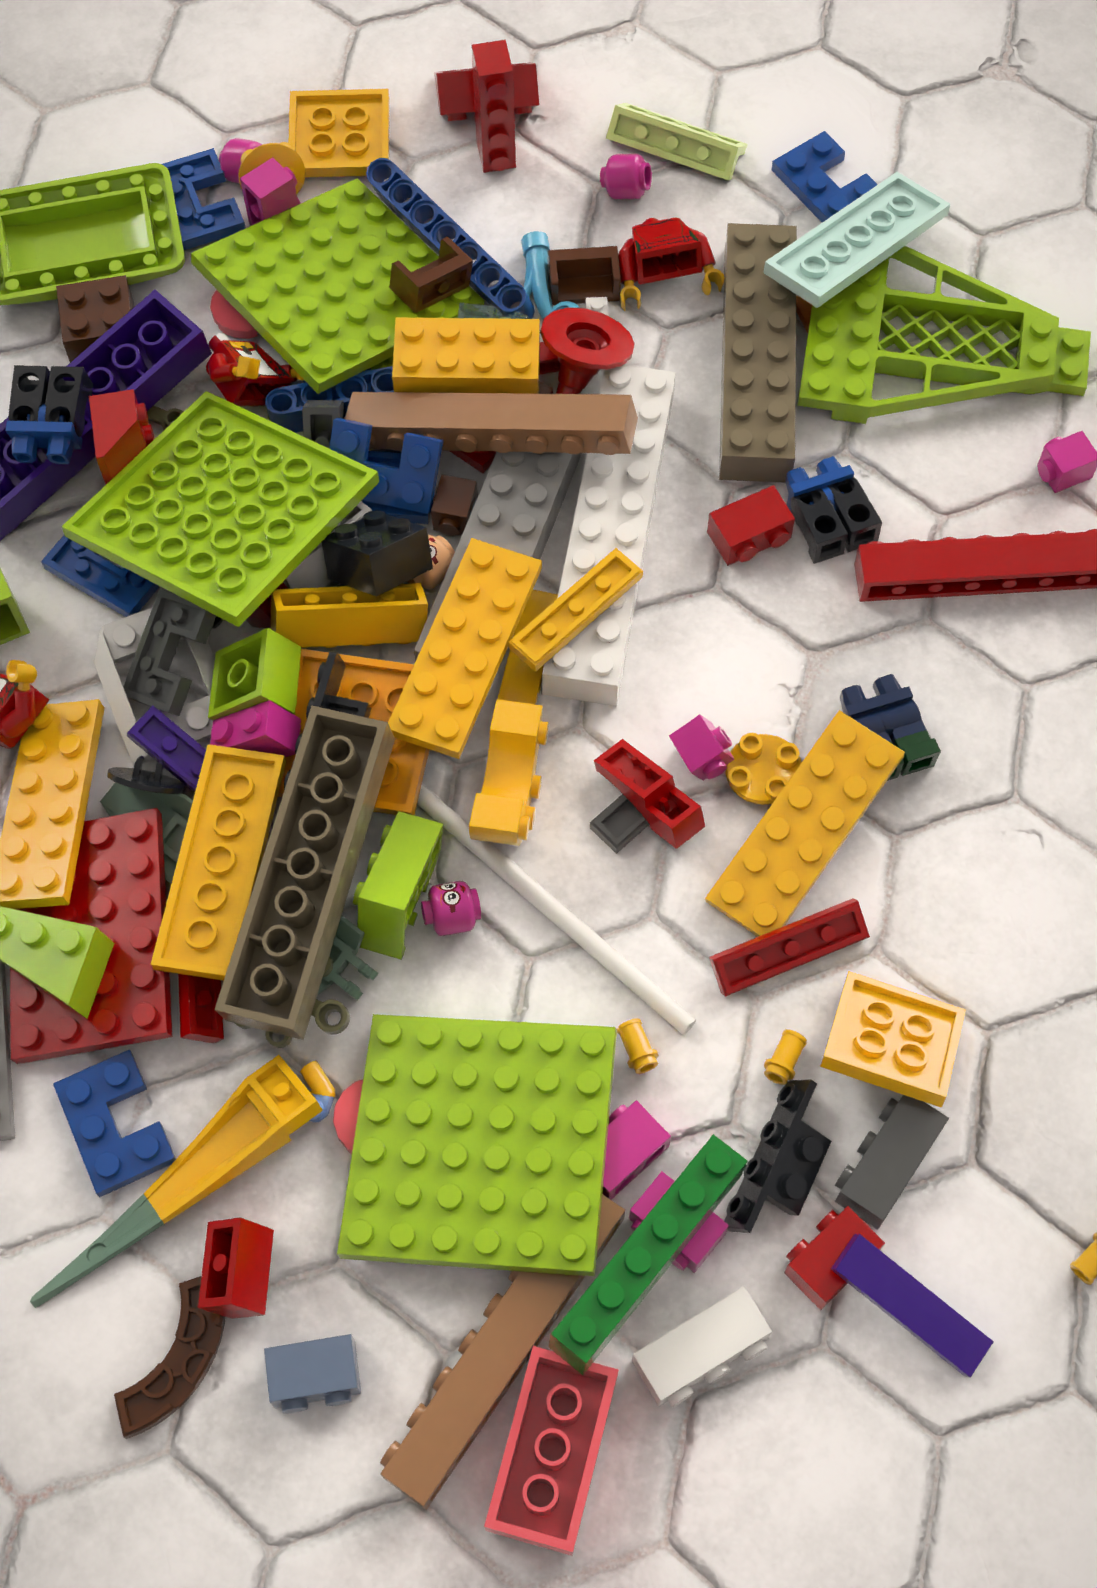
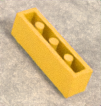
[270,583,428,648]

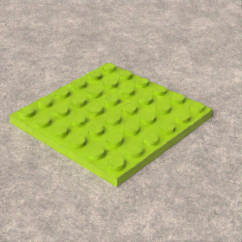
[191,178,485,394]
[61,391,379,627]
[337,1014,617,1277]

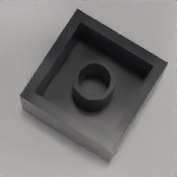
[322,510,433,597]

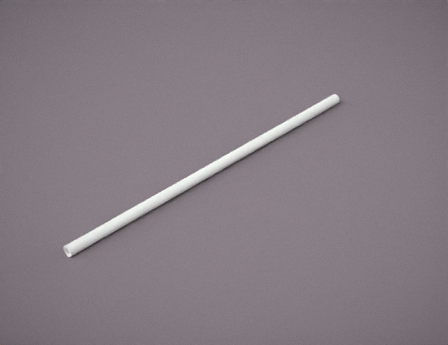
[235,633,696,1035]

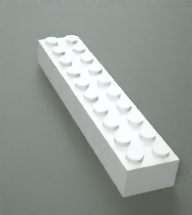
[542,365,676,706]

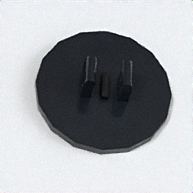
[107,756,185,794]

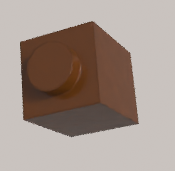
[431,474,478,536]

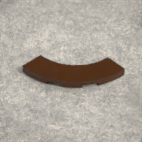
[114,1276,225,1439]

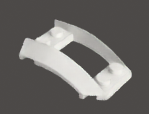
[94,608,215,766]

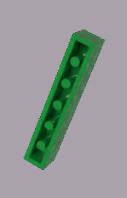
[548,1134,748,1375]

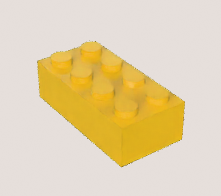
[392,317,540,394]

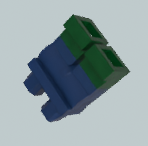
[840,674,941,781]

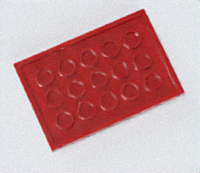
[10,808,173,1064]

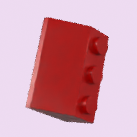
[434,62,539,121]
[89,389,155,484]

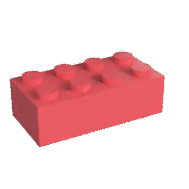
[484,1346,619,1556]

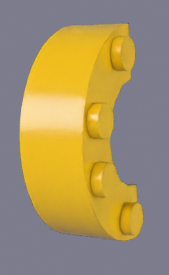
[469,699,549,846]

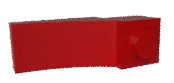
[594,739,705,849]

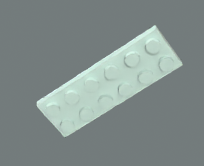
[763,172,951,308]

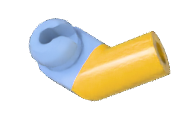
[300,1061,335,1122]

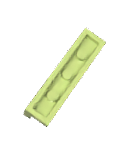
[606,103,748,180]

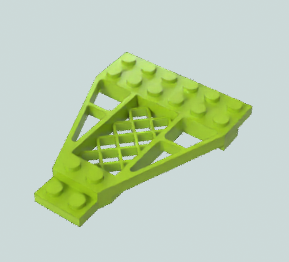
[797,246,1091,424]

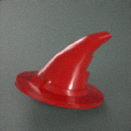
[540,308,635,394]

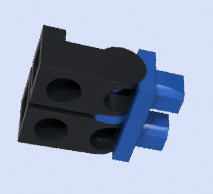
[5,365,94,464]
[785,456,882,564]

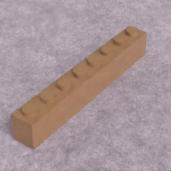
[345,392,638,455]
[380,1194,625,1510]

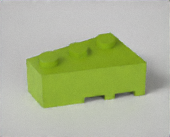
[353,811,443,960]
[0,906,114,1019]

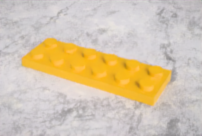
[388,538,542,759]
[0,699,105,909]
[705,710,905,937]
[151,744,286,981]

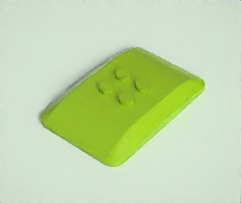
[0,163,185,305]

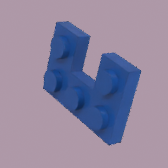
[771,131,878,223]
[162,148,246,250]
[329,418,443,514]
[41,535,160,617]
[53,1049,176,1198]

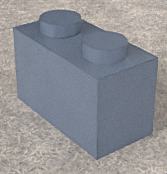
[264,1334,361,1413]

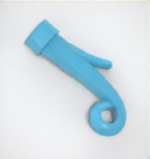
[520,231,579,320]

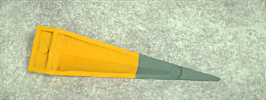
[30,1055,323,1308]

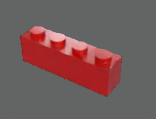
[471,39,516,173]

